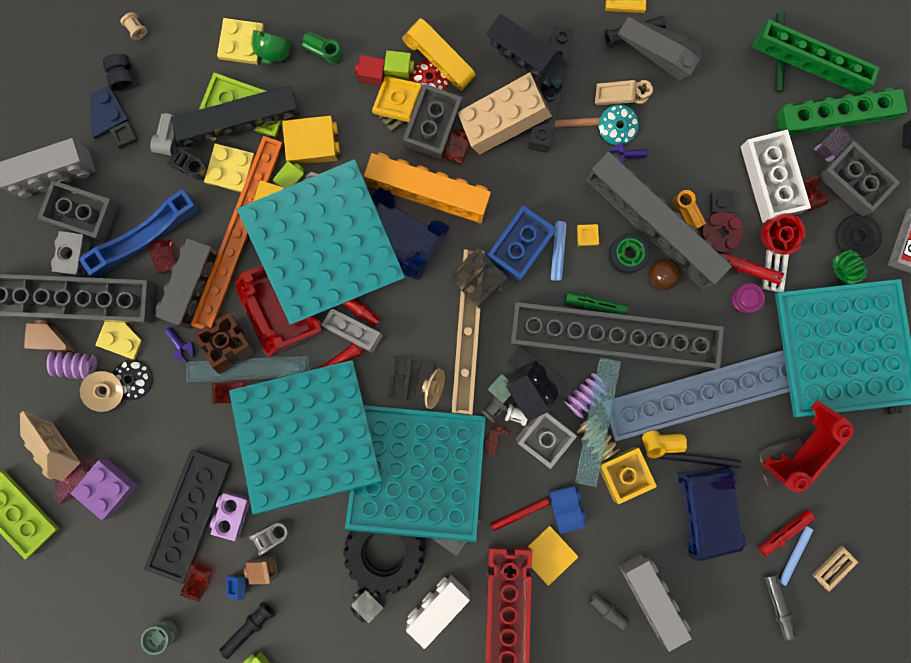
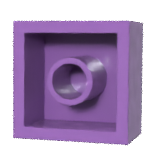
[70,459,139,521]

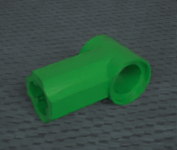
[301,31,343,65]

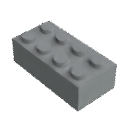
[0,138,96,198]
[619,554,691,652]

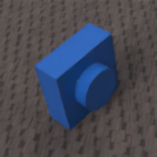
[226,575,246,600]

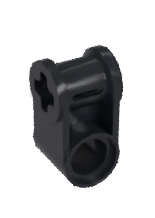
[167,146,208,180]

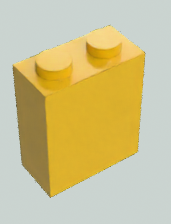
[282,116,340,165]

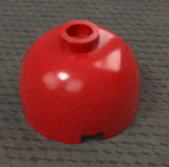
[761,213,806,255]

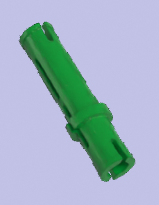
[564,291,628,315]

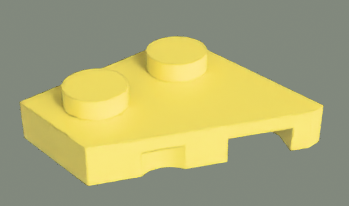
[95,322,143,360]

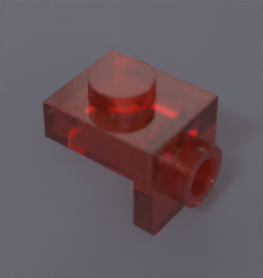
[443,129,470,163]
[803,175,829,212]
[148,239,177,273]
[212,382,245,404]
[484,426,510,456]
[180,563,212,602]

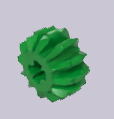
[832,250,868,285]

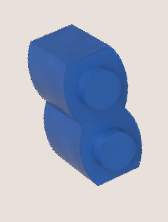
[548,485,587,534]

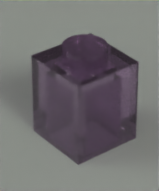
[814,126,853,162]

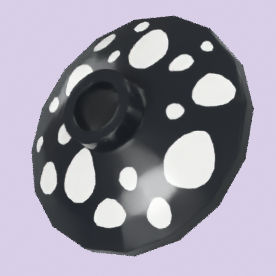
[113,360,153,400]

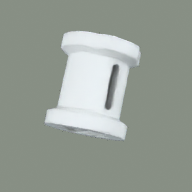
[505,403,527,426]

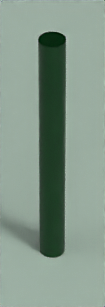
[776,12,785,93]

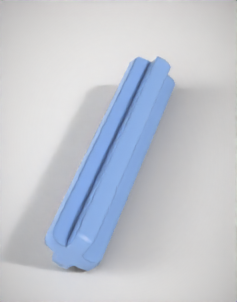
[551,221,567,281]

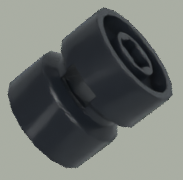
[103,53,136,92]

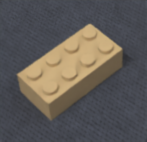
[457,73,552,155]

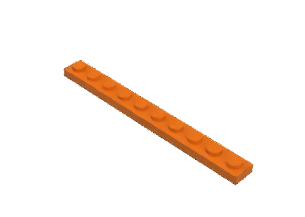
[191,136,284,329]

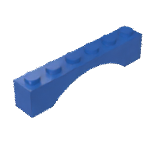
[78,189,201,278]

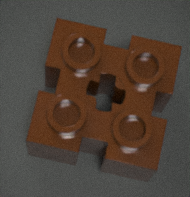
[193,312,256,374]

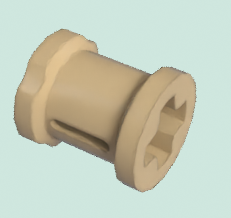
[120,12,147,40]
[634,80,653,104]

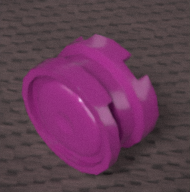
[731,284,765,314]

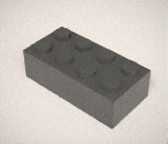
[155,238,218,329]

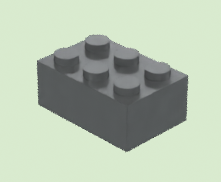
[403,84,462,160]
[817,141,900,216]
[37,180,119,242]

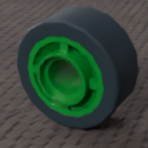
[609,233,650,274]

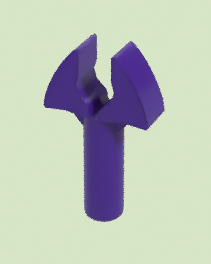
[609,143,648,165]
[165,327,195,362]

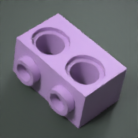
[210,491,250,541]

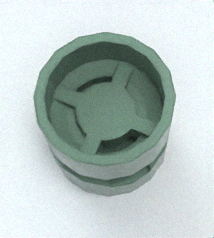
[140,619,178,655]

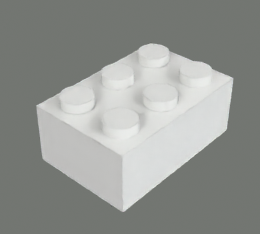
[406,575,470,649]

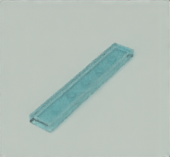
[186,356,310,383]
[575,357,621,487]

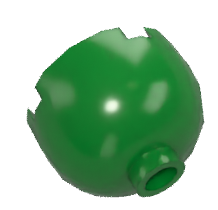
[251,30,293,65]

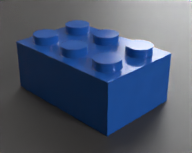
[487,205,557,283]

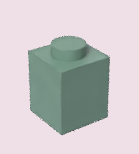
[487,374,511,403]

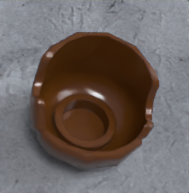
[649,259,681,290]

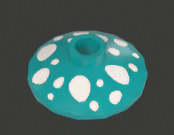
[598,104,639,145]

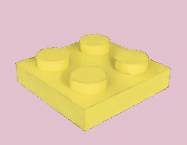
[217,18,264,65]
[204,144,255,193]

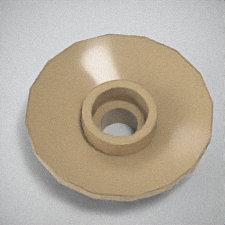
[422,369,445,409]
[80,371,123,412]

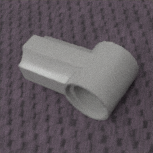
[150,113,177,156]

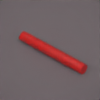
[491,497,550,531]

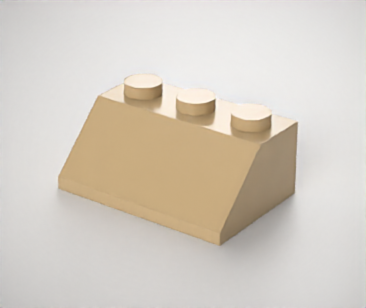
[20,411,81,481]

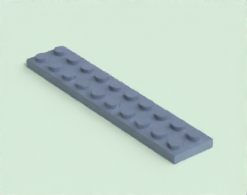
[602,350,790,442]

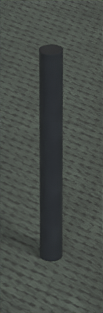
[659,453,741,469]

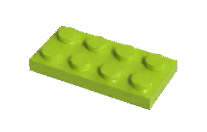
[199,73,283,138]
[0,469,60,560]

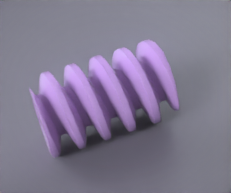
[47,350,98,380]
[563,373,608,419]

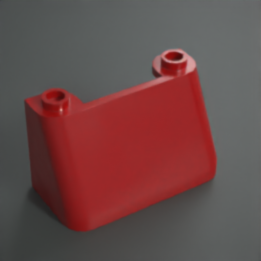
[235,265,322,357]
[762,400,854,493]

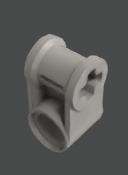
[249,520,292,556]

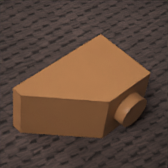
[24,320,75,351]
[244,555,278,584]

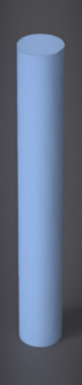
[779,526,814,586]

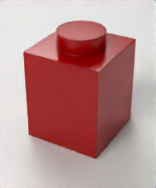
[355,55,385,86]

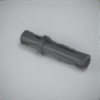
[764,573,797,640]

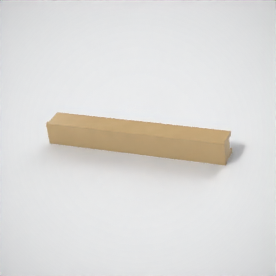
[452,250,485,415]

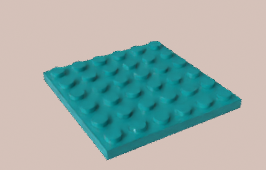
[237,159,405,325]
[775,279,911,417]
[229,360,382,515]
[345,405,486,542]

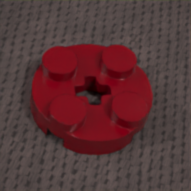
[701,212,743,253]

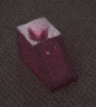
[55,455,91,505]

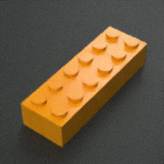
[364,153,491,224]

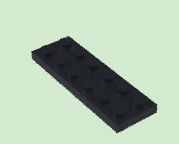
[144,449,231,584]

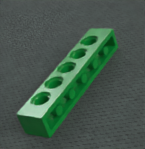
[752,19,880,94]
[776,88,907,136]

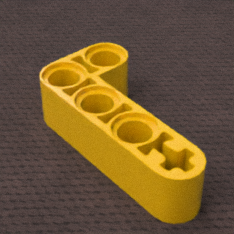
[402,18,476,91]

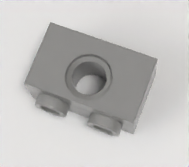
[51,231,91,278]

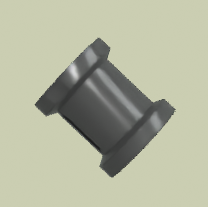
[481,396,508,424]

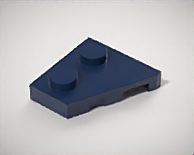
[91,85,130,139]

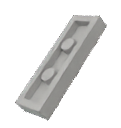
[321,308,383,353]

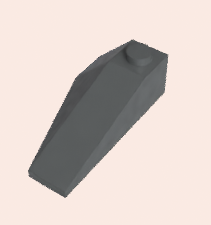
[617,17,701,81]

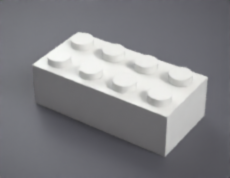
[740,129,811,223]

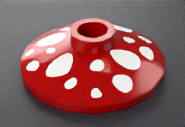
[410,60,449,91]

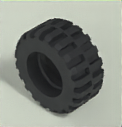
[343,531,426,595]

